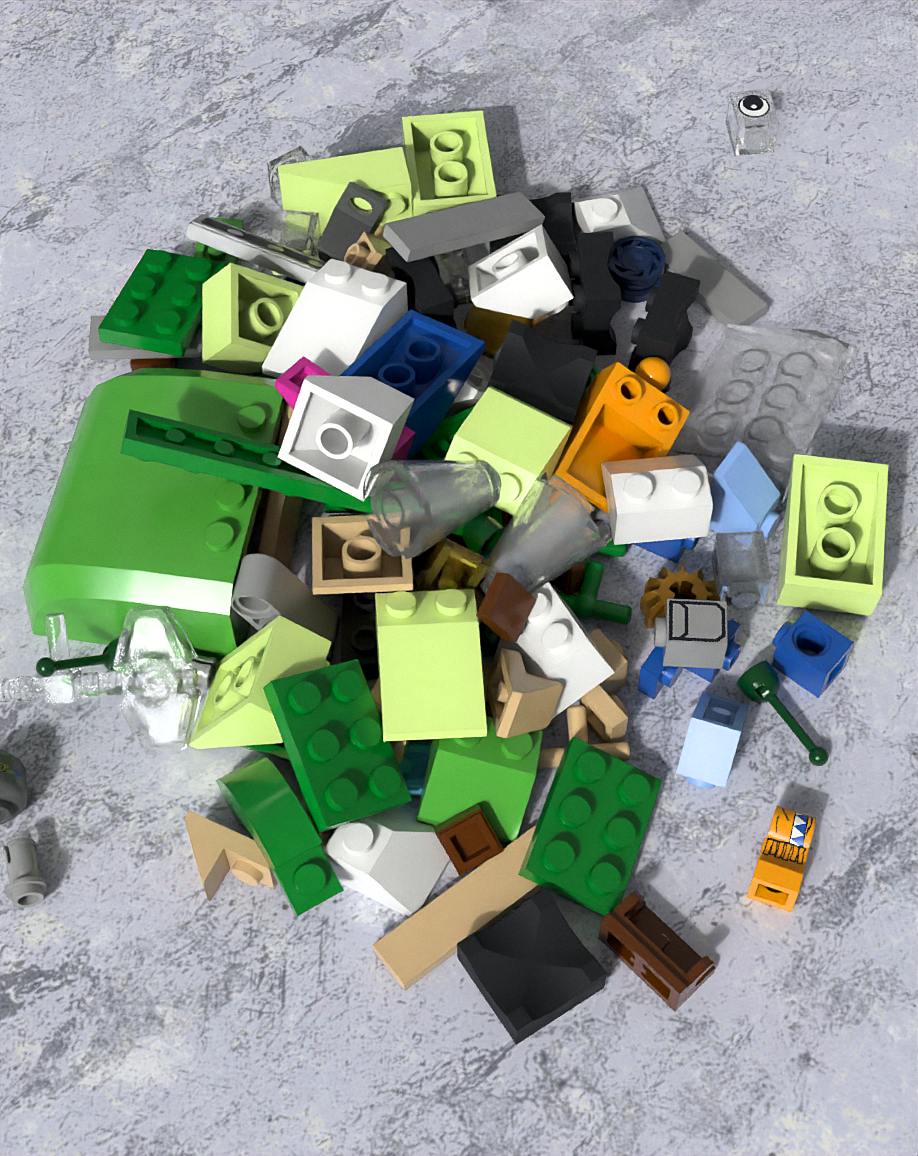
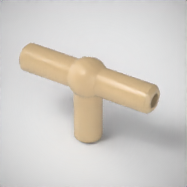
[537,705,631,769]

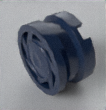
[608,236,666,303]

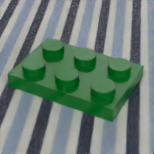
[98,249,227,357]
[263,659,412,833]
[518,737,662,916]

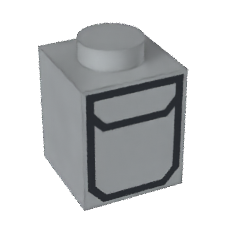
[654,598,728,669]

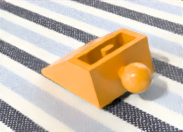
[552,357,690,515]

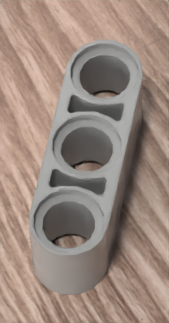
[230,553,340,662]

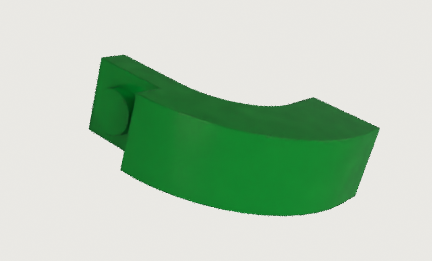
[215,756,344,916]

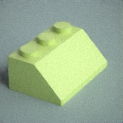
[402,110,497,217]

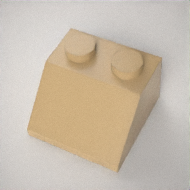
[312,513,413,595]

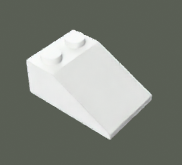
[262,259,408,378]

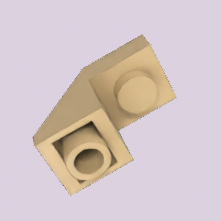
[344,225,392,277]
[580,628,628,743]

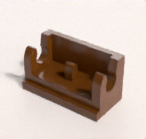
[598,890,716,1011]

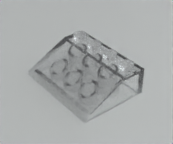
[666,324,857,507]

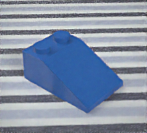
[339,309,485,459]

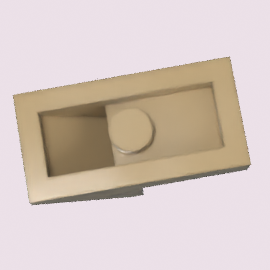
[486,648,563,738]
[185,810,278,901]

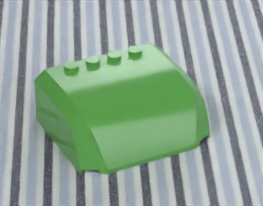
[23,368,286,661]

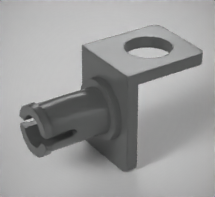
[317,182,387,262]

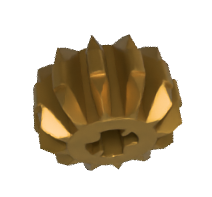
[640,563,721,629]

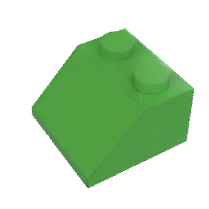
[416,716,543,844]

